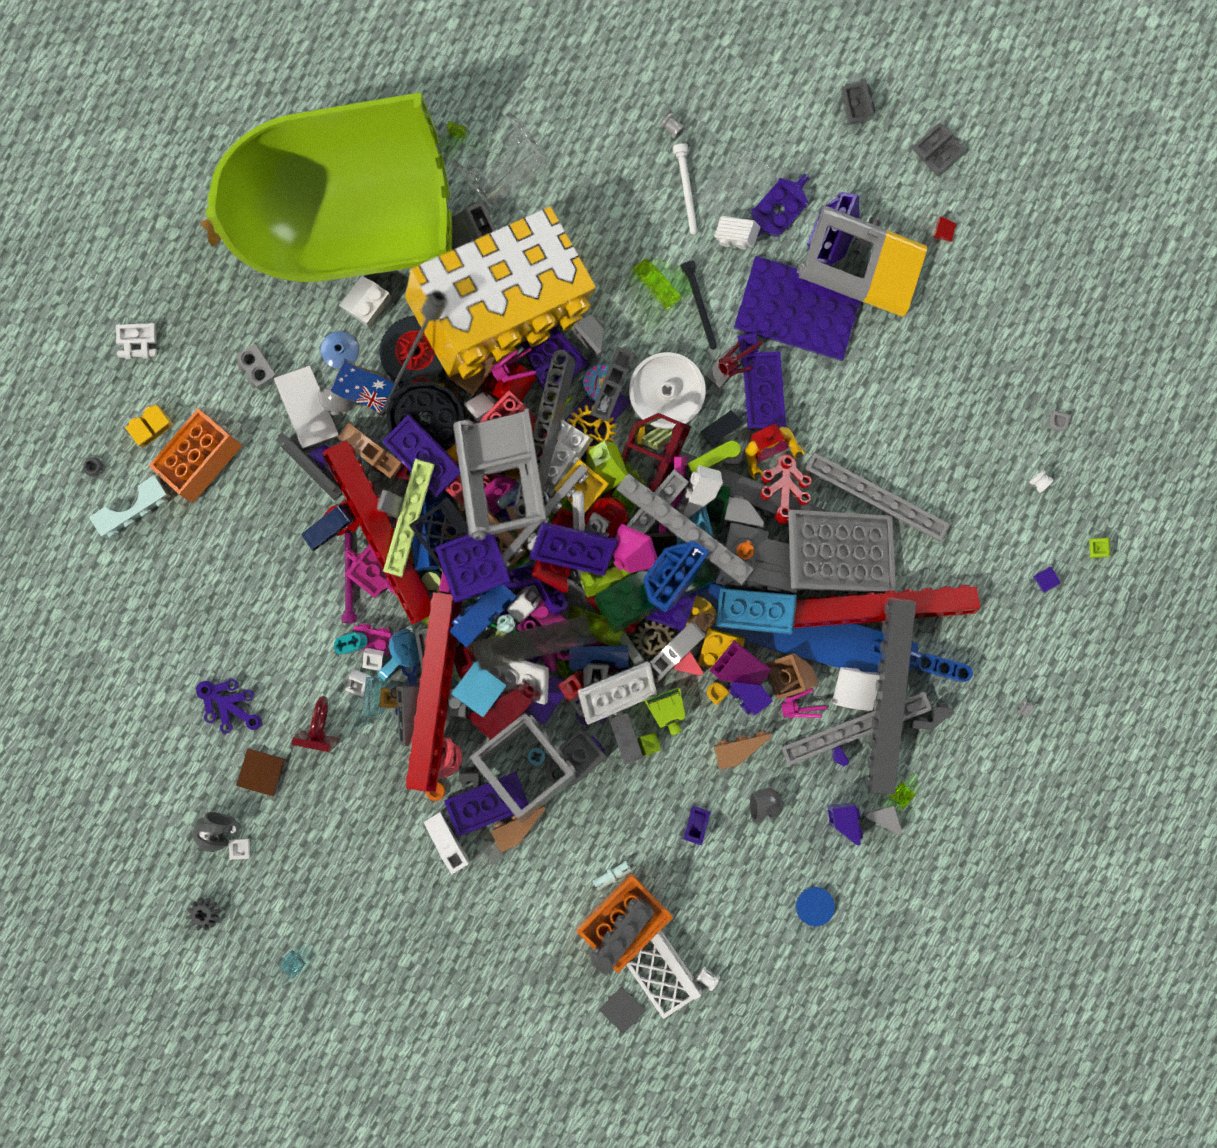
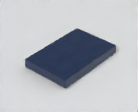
[569,646,629,671]

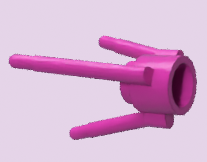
[491,347,536,383]
[781,688,828,718]

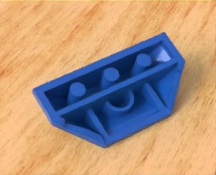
[643,541,710,612]

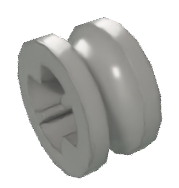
[1016,698,1034,718]

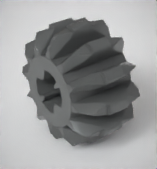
[186,897,220,931]

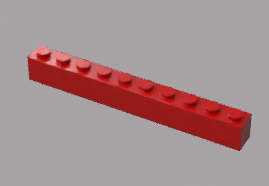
[322,440,432,624]
[793,585,980,629]
[406,593,462,792]

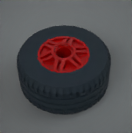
[379,315,446,386]

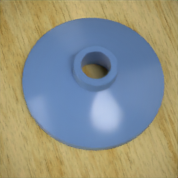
[321,331,359,369]

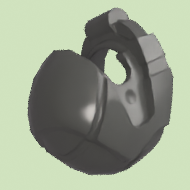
[192,812,241,852]

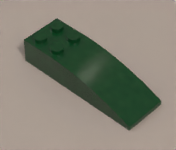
[595,563,715,634]

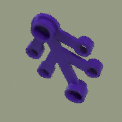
[196,679,262,734]

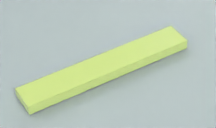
[383,459,435,577]

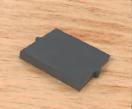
[599,987,646,1034]

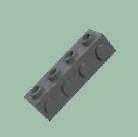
[590,896,655,976]

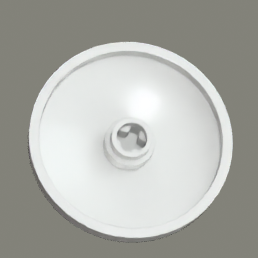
[629,352,706,429]

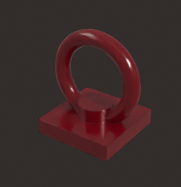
[291,696,339,752]

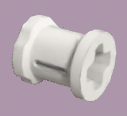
[695,966,720,991]

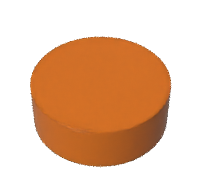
[426,781,446,801]

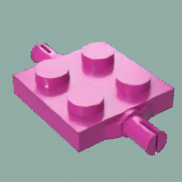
[344,545,395,598]

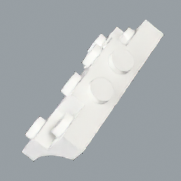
[515,419,593,497]

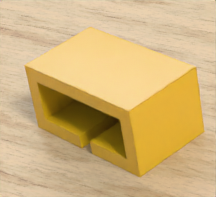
[125,404,174,448]

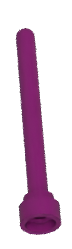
[341,531,357,623]

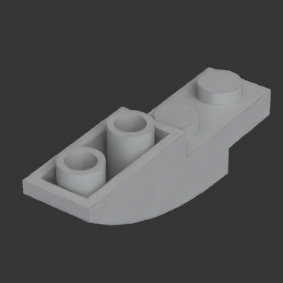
[650,621,706,684]

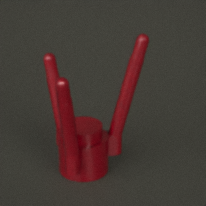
[718,341,763,377]

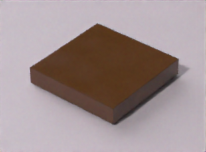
[236,748,285,796]

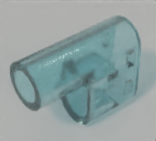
[496,483,520,510]

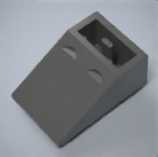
[452,201,497,250]

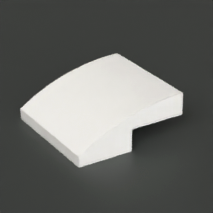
[832,667,880,711]

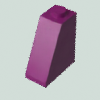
[710,640,772,685]

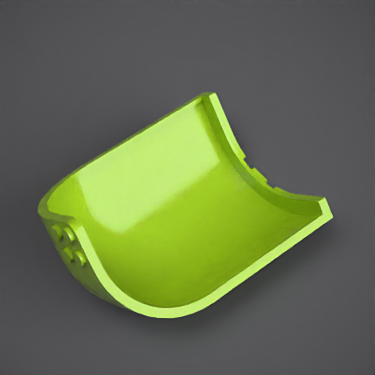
[205,92,452,282]

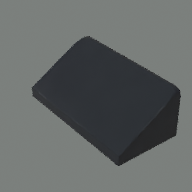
[700,410,743,447]

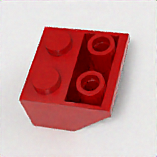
[481,362,536,402]

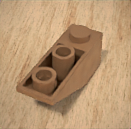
[714,730,772,770]
[491,805,546,853]

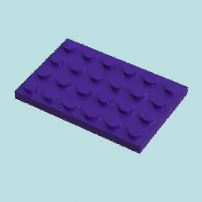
[733,256,860,361]

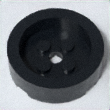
[386,375,466,451]

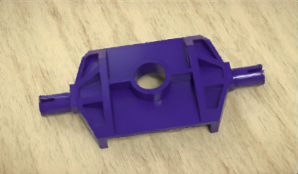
[751,174,810,239]

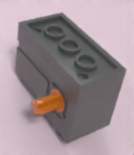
[715,522,797,595]

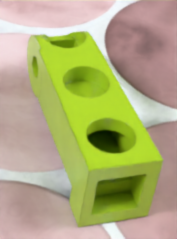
[687,441,740,475]
[581,567,637,597]

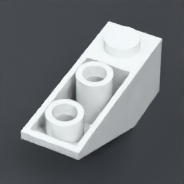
[676,465,723,518]
[424,812,470,874]

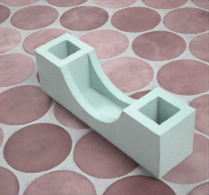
[89,475,171,538]

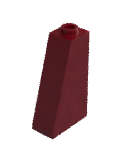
[467,681,540,740]

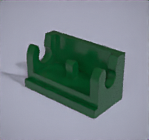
[706,485,731,530]

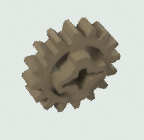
[634,619,676,659]

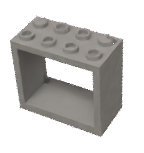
[470,713,576,823]

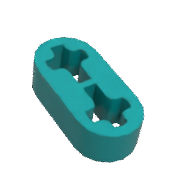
[334,633,367,654]

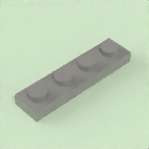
[626,470,689,534]

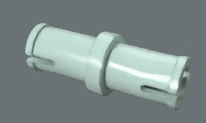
[593,861,632,891]

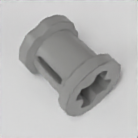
[660,113,685,139]

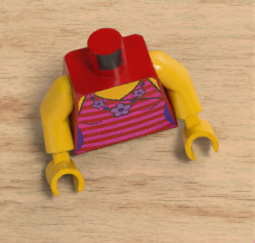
[745,424,805,480]

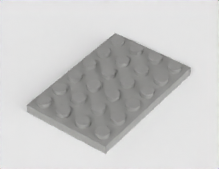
[788,510,896,592]

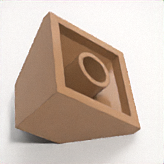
[765,653,819,700]

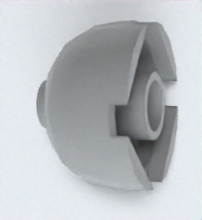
[318,385,355,415]

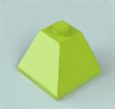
[585,440,628,496]

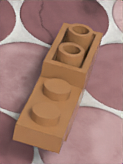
[338,422,404,479]

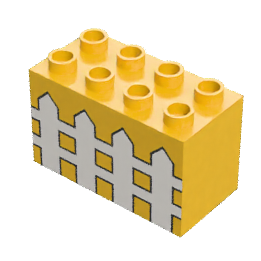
[405,206,596,379]

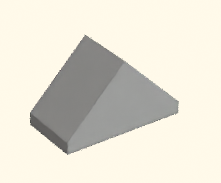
[863,805,902,836]

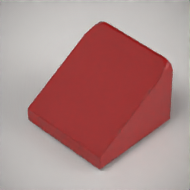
[933,216,956,242]

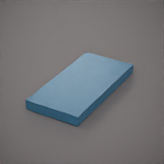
[715,588,797,635]

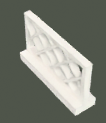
[627,930,703,1019]

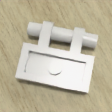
[116,323,157,359]

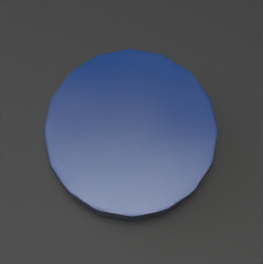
[795,887,835,927]

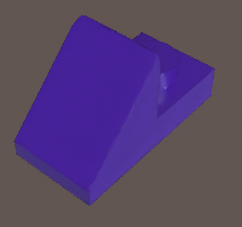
[683,806,711,846]

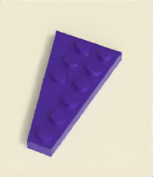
[521,327,590,392]

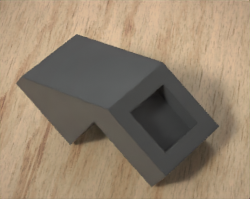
[910,703,954,730]

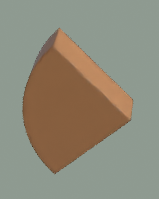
[689,613,716,633]

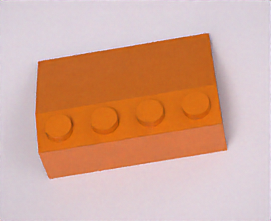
[149,408,243,504]
[576,873,673,973]

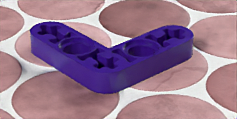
[505,564,567,615]

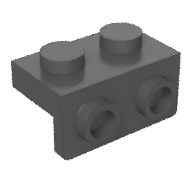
[840,78,875,125]

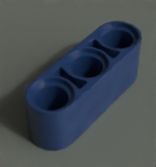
[301,504,354,551]

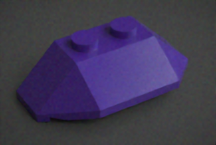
[807,192,859,266]

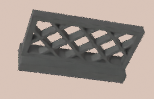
[278,432,343,500]

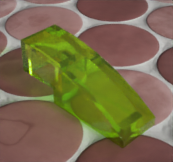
[631,258,682,312]
[567,605,625,646]

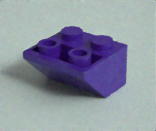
[728,682,773,716]
[827,803,863,845]

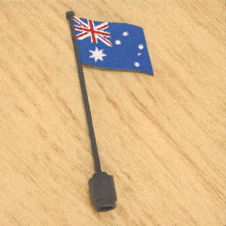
[330,290,447,418]

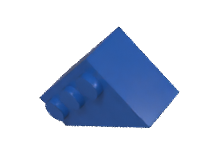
[450,585,516,648]

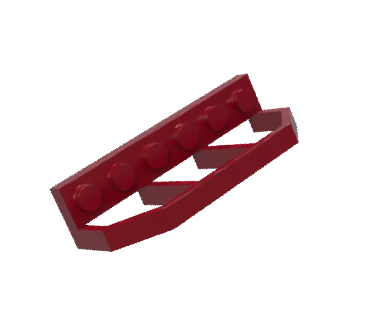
[605,413,692,533]

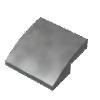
[912,122,966,177]

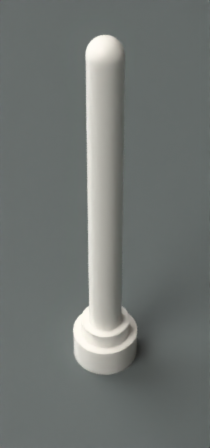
[673,143,698,235]

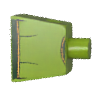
[645,687,686,736]

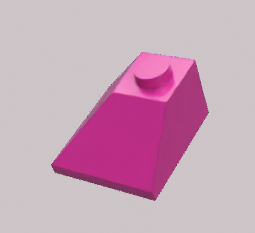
[612,524,658,573]

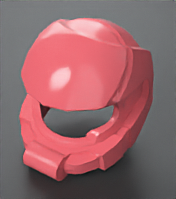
[438,738,463,779]

